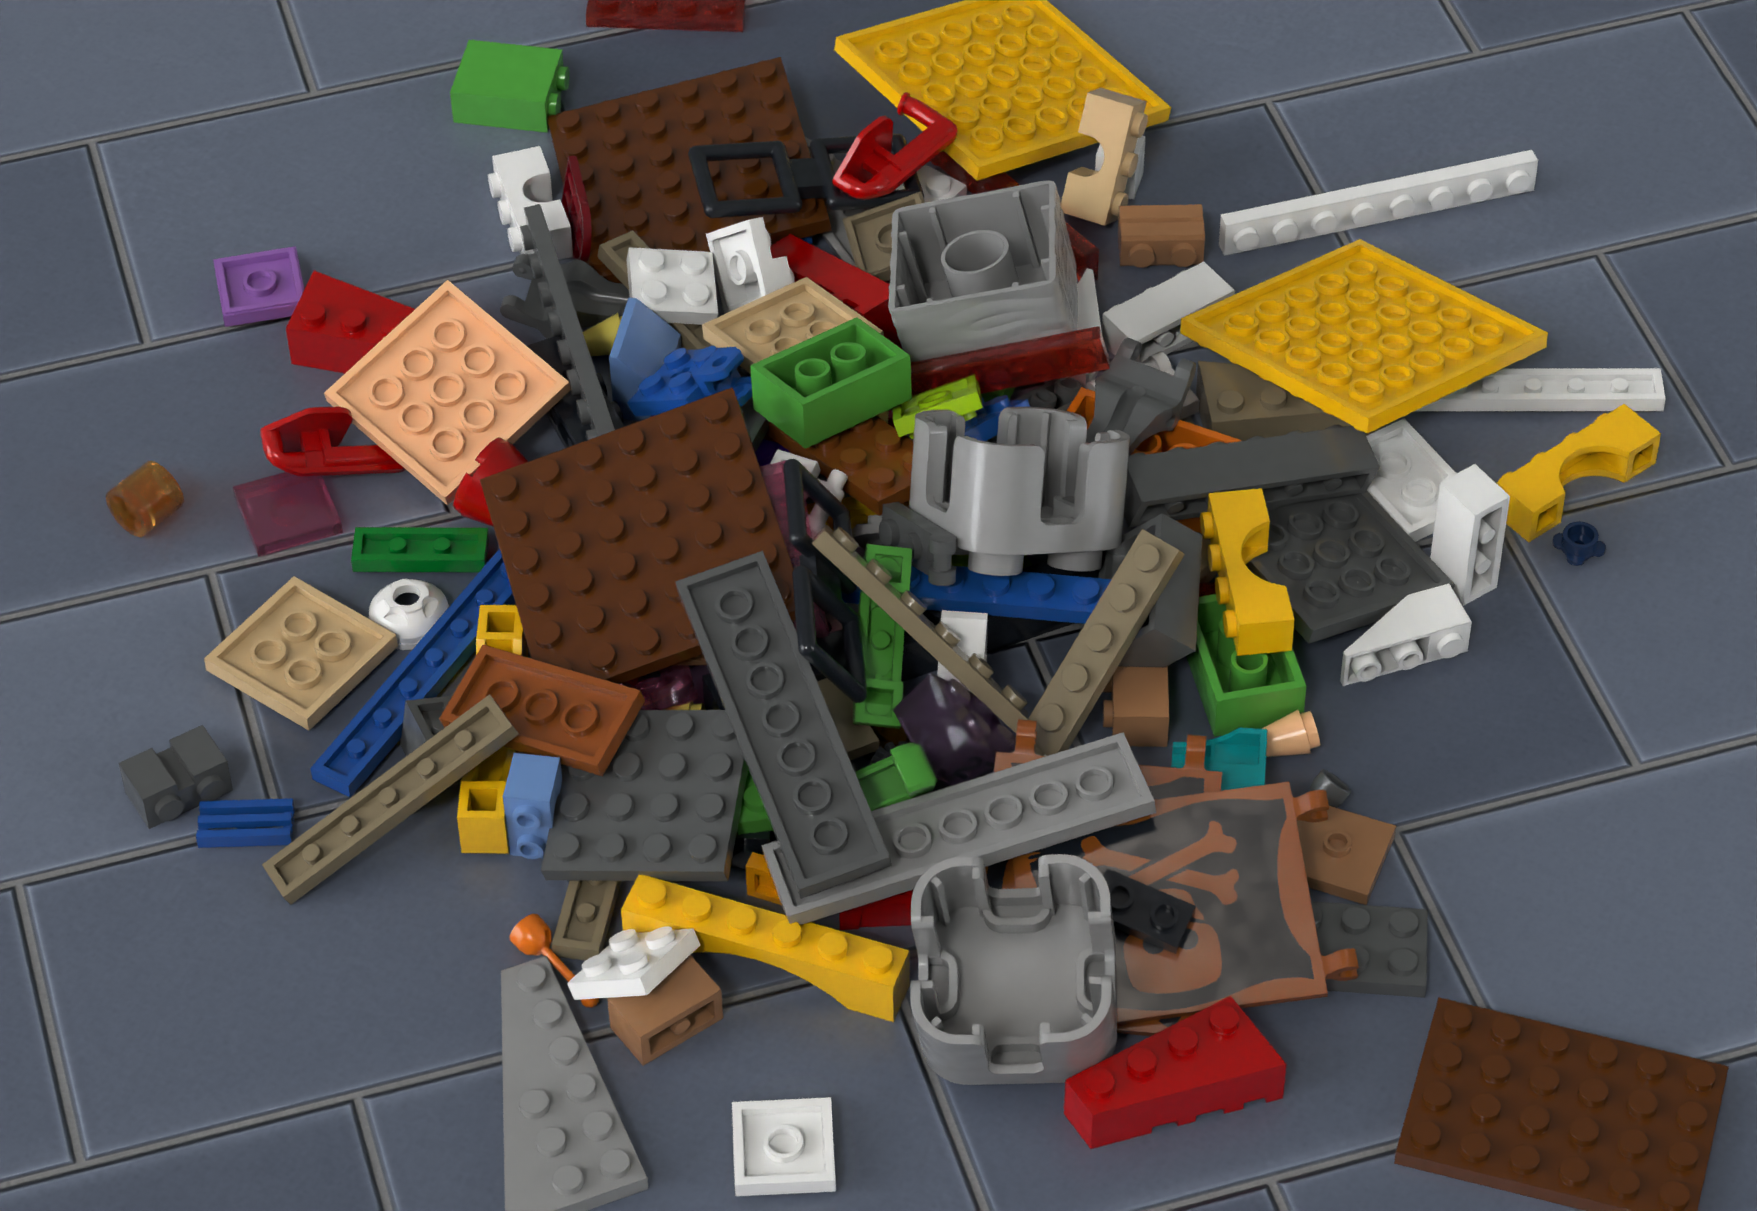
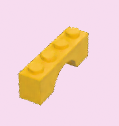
[1496,404,1661,543]
[1200,488,1295,656]

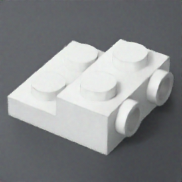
[706,217,795,314]

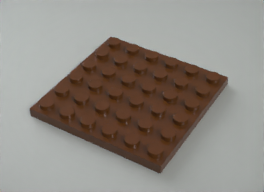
[547,57,832,284]
[480,387,796,684]

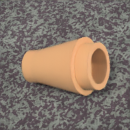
[1262,710,1320,757]

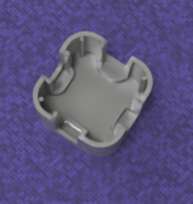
[909,407,1130,576]
[910,854,1117,1085]

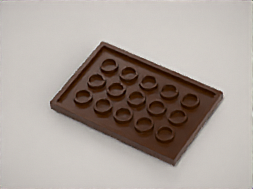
[1394,997,1729,1211]

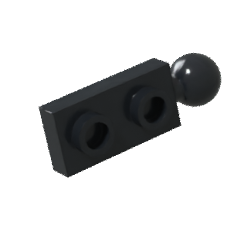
[1103,868,1196,954]

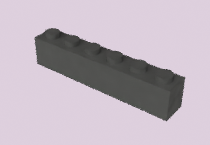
[1124,425,1380,527]

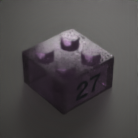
[893,673,1016,785]

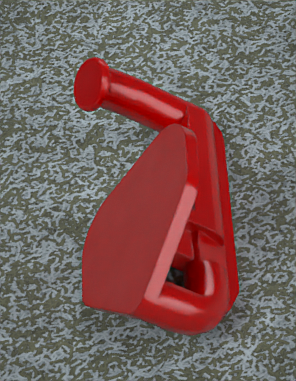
[832,92,958,200]
[260,407,406,477]

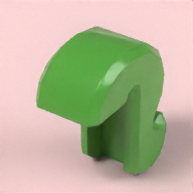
[855,742,937,811]

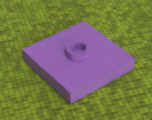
[213,246,304,327]

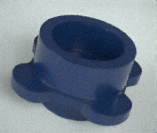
[1552,521,1606,566]

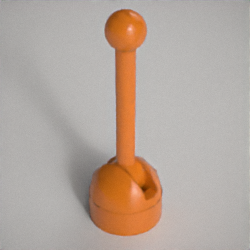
[510,914,599,1008]

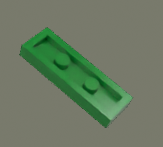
[351,527,489,572]

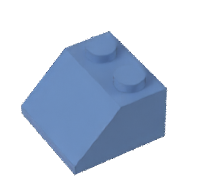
[609,297,682,421]

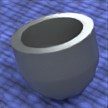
[1310,769,1351,808]

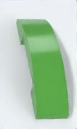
[853,544,912,729]

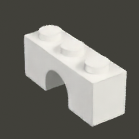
[488,146,573,260]

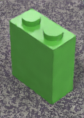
[450,40,570,133]

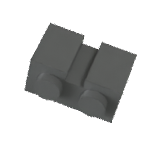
[119,725,233,829]

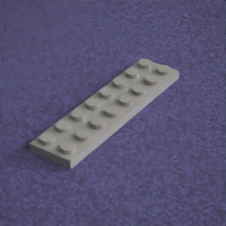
[762,732,1156,925]

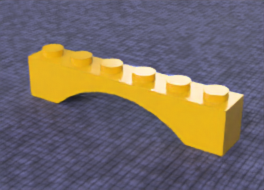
[457,605,529,854]
[621,875,910,1022]

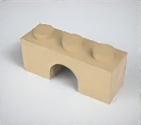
[1061,88,1148,226]

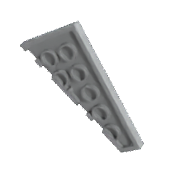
[501,956,648,1211]

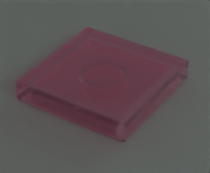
[233,472,343,557]

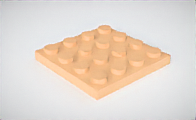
[324,280,571,505]

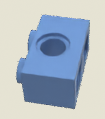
[503,753,563,859]

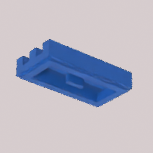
[196,798,295,848]

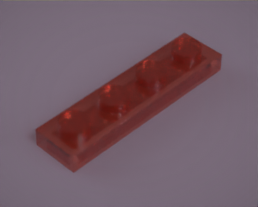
[586,0,746,32]

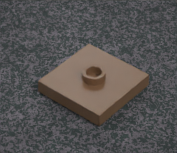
[1297,806,1396,905]

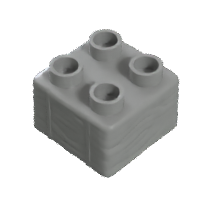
[888,180,1078,387]

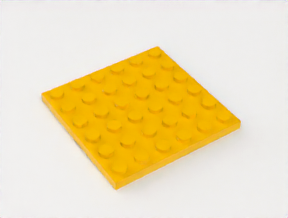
[834,0,1171,180]
[1180,239,1548,434]

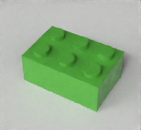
[750,317,912,449]
[1186,594,1307,737]

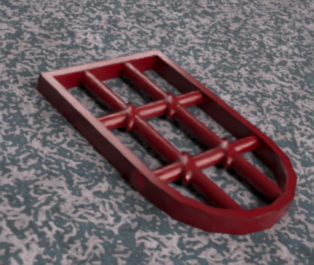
[561,156,592,262]

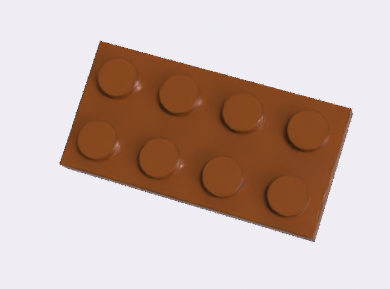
[769,416,913,516]
[439,645,645,776]

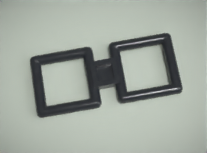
[688,134,924,218]
[783,459,867,703]

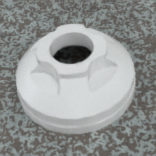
[369,579,449,650]

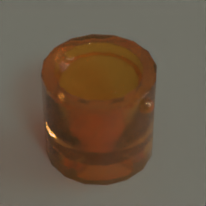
[106,461,184,537]

